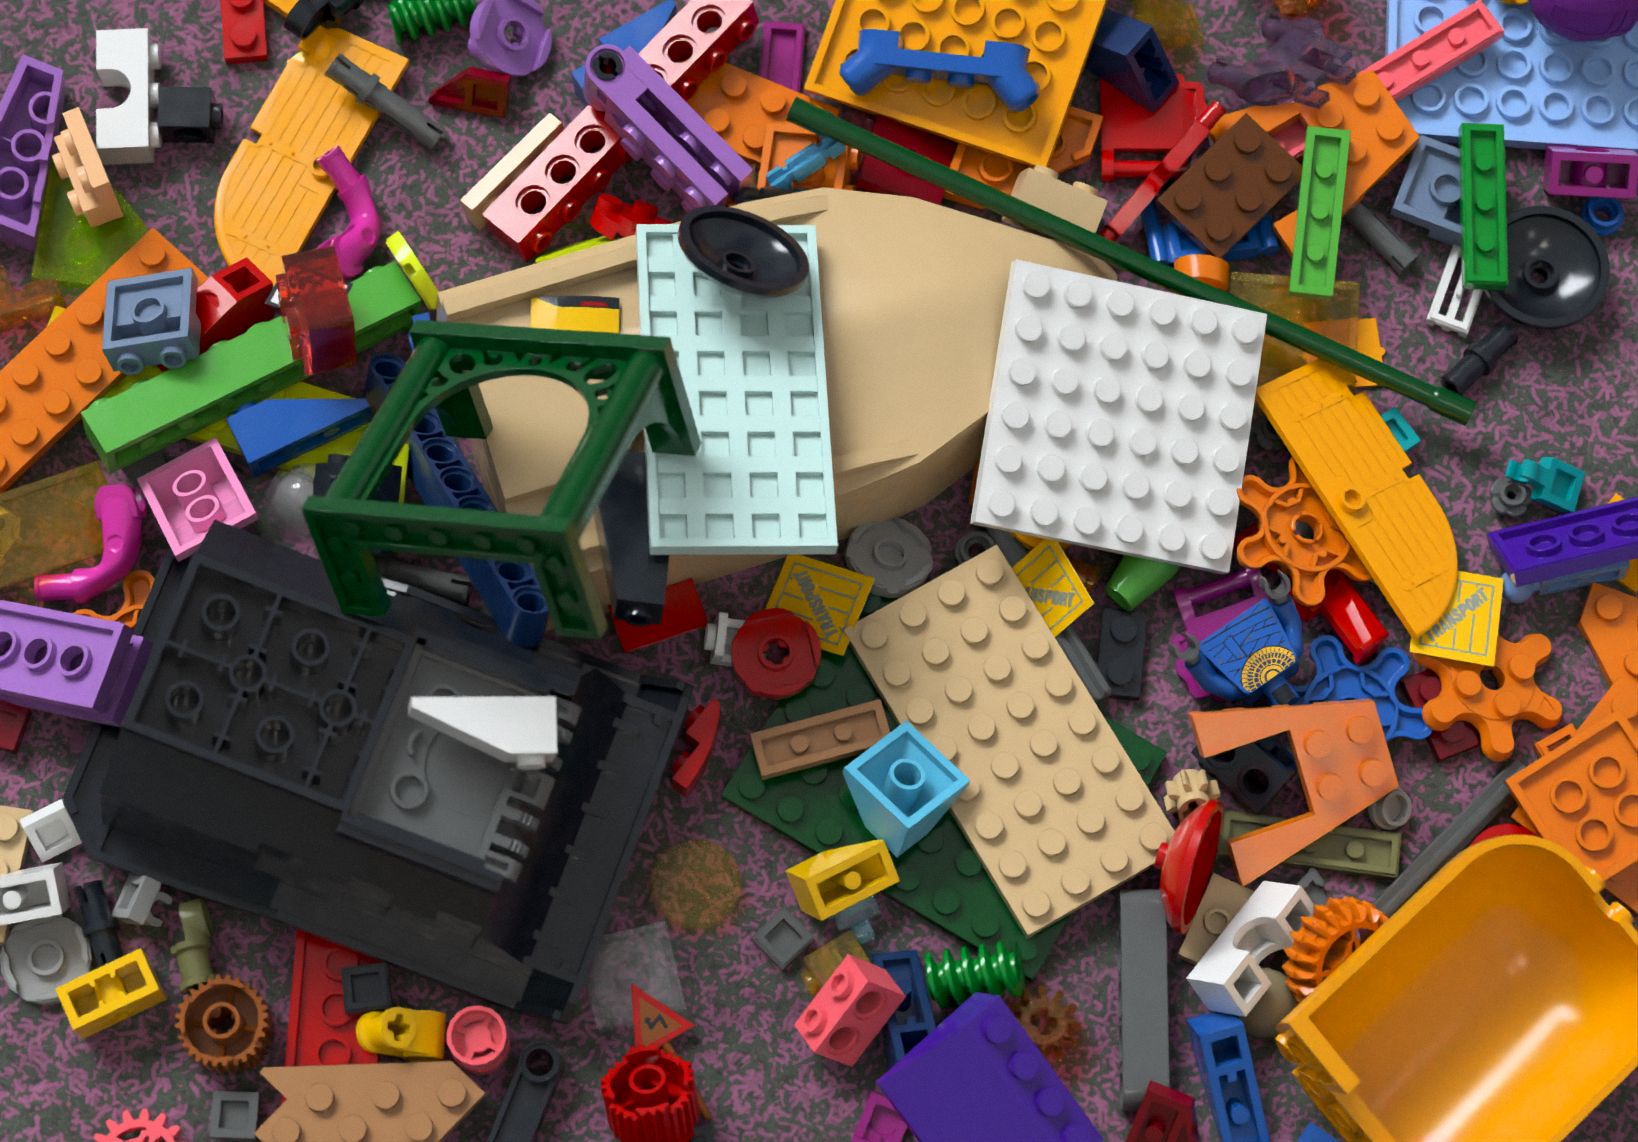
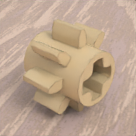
[1164,769,1221,823]

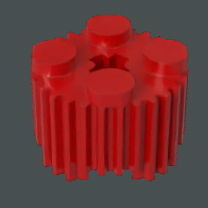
[601,1043,700,1142]

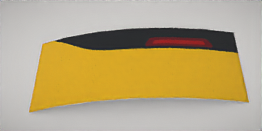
[530,296,619,333]

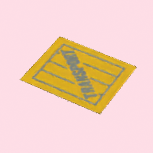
[1012,539,1094,637]
[765,554,875,656]
[1409,571,1504,667]

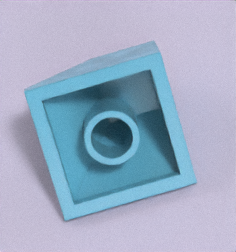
[842,720,971,857]

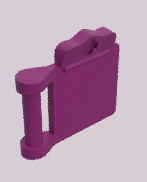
[1171,567,1297,703]

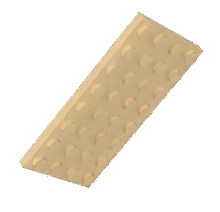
[843,545,1175,939]

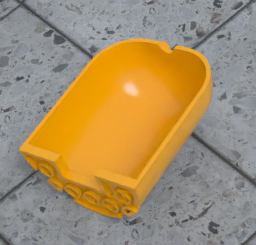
[1275,835,1638,1142]

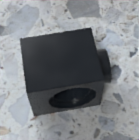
[157,86,224,144]

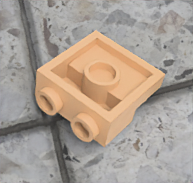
[52,107,124,228]

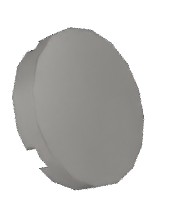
[845,517,933,598]
[0,915,94,1005]

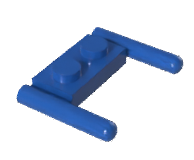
[1140,198,1280,268]

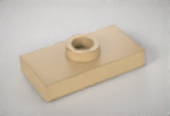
[1177,873,1255,966]

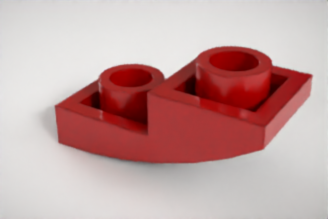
[671,698,721,798]

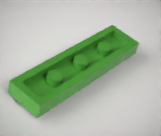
[1288,126,1351,301]

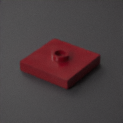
[855,114,956,205]

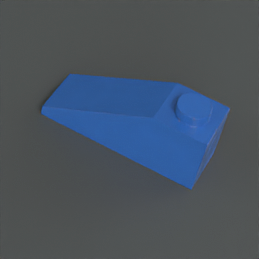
[226,399,373,478]
[1186,1011,1270,1142]

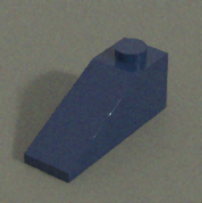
[871,950,936,1070]

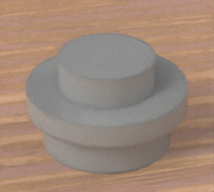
[1368,787,1412,830]

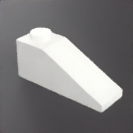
[408,696,557,770]

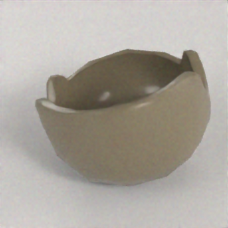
[1237,967,1299,1038]

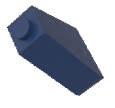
[1084,8,1180,113]

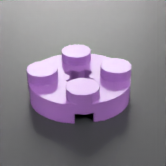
[468,0,552,79]

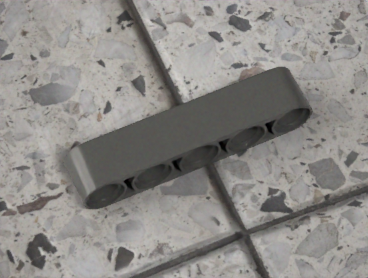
[1117,889,1169,1111]

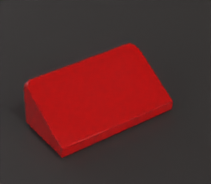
[607,578,708,653]

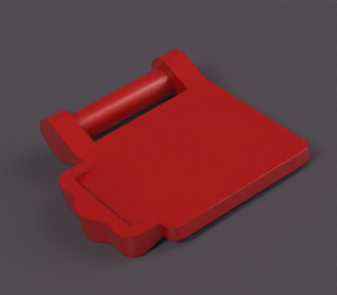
[1100,74,1208,183]

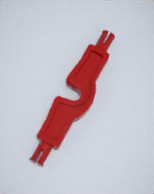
[1099,100,1227,242]

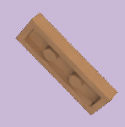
[750,699,890,780]

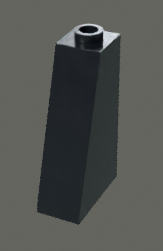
[593,450,670,627]

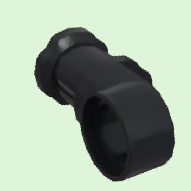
[284,0,364,40]

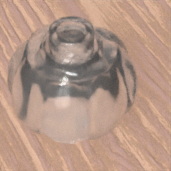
[264,463,316,544]

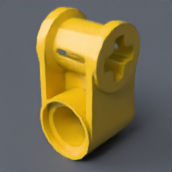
[356,1007,447,1062]

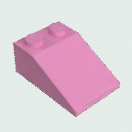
[137,437,259,562]

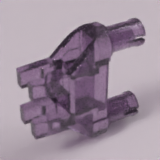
[1207,12,1356,109]

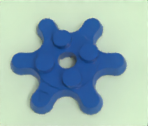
[1267,635,1432,774]

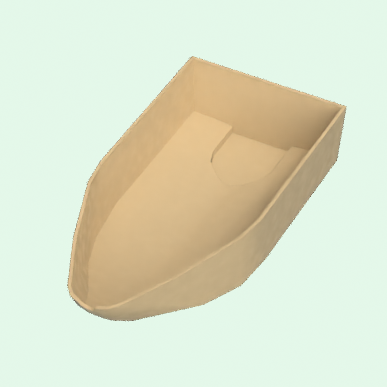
[436,187,1119,631]

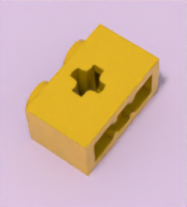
[55,948,167,1039]

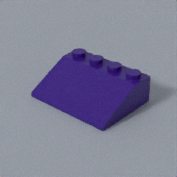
[875,992,1104,1142]

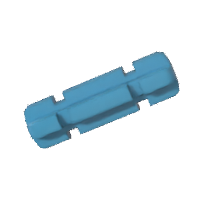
[766,136,846,188]

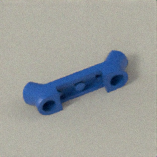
[839,29,1040,113]

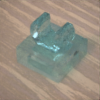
[828,895,881,945]

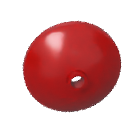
[1154,799,1224,934]

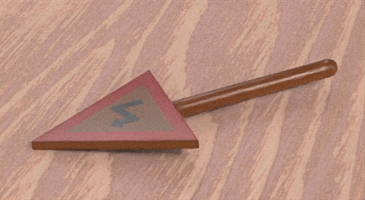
[631,983,711,1120]

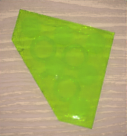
[31,158,149,289]

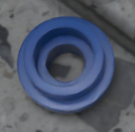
[1580,196,1624,236]

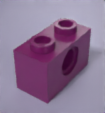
[1543,145,1638,199]

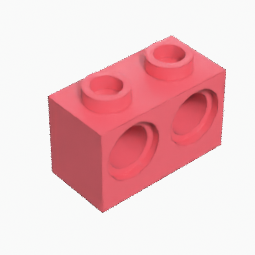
[794,954,906,1067]

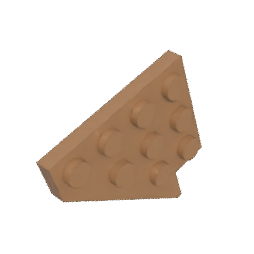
[254,1061,486,1142]

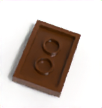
[1155,113,1302,259]

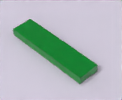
[1459,123,1508,290]

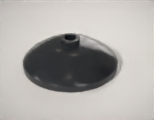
[677,206,809,298]
[1484,206,1610,330]

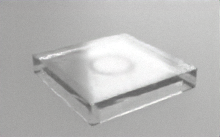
[585,921,686,1033]

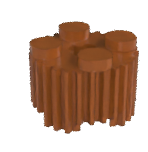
[175,974,275,1076]

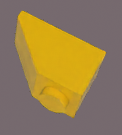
[786,839,900,921]

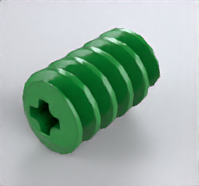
[386,0,476,45]
[925,941,1025,1008]

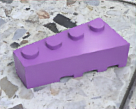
[0,54,66,253]

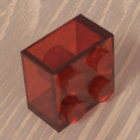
[275,246,357,376]

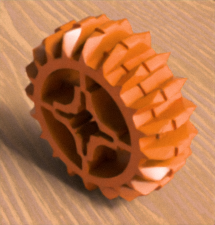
[1281,896,1389,1003]

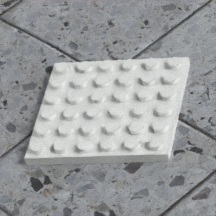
[970,259,1267,574]

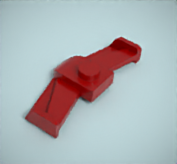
[1233,520,1389,665]

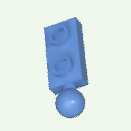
[1501,560,1630,604]

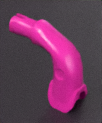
[307,145,381,281]
[34,484,147,604]

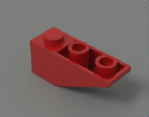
[156,257,274,372]

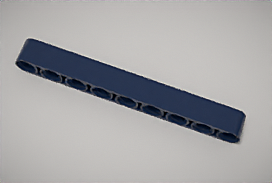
[362,354,549,647]

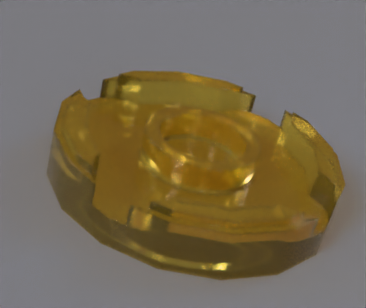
[651,840,740,930]

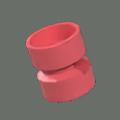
[447,1005,511,1075]

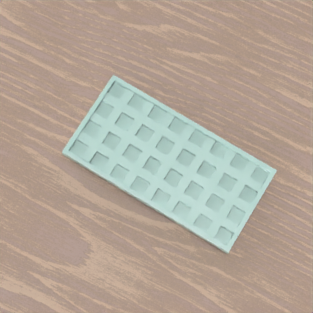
[635,224,838,555]

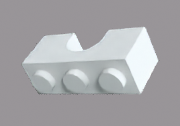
[96,28,162,165]
[1186,881,1314,1017]

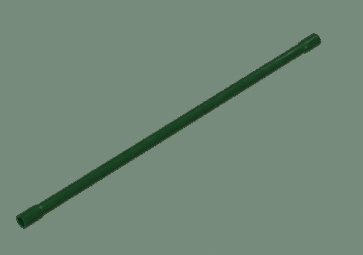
[786,97,1476,426]

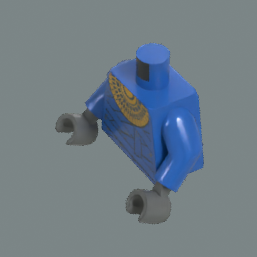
[1168,570,1304,706]

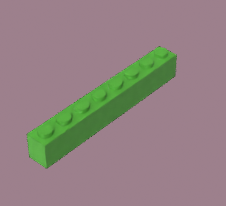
[81,261,422,474]

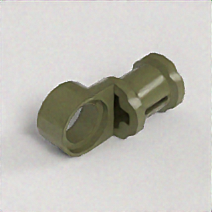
[170,898,216,995]

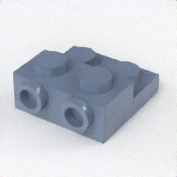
[1390,135,1461,246]
[102,268,201,375]

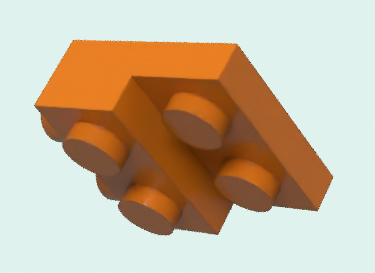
[757,122,863,191]

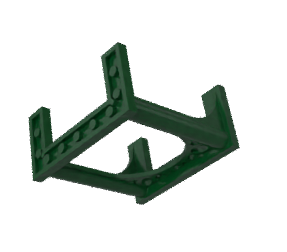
[301,320,701,639]

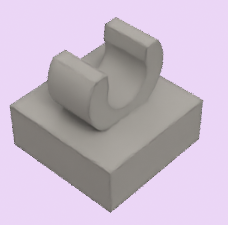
[111,875,172,927]

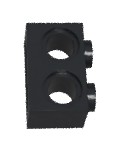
[1191,705,1298,814]

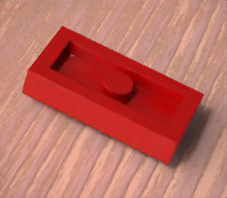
[220,0,269,65]

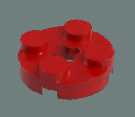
[590,194,673,240]
[731,608,821,699]

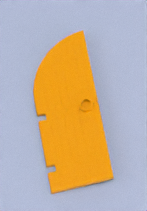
[214,26,410,287]
[1255,358,1458,639]

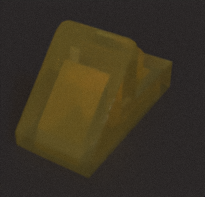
[1131,0,1205,52]

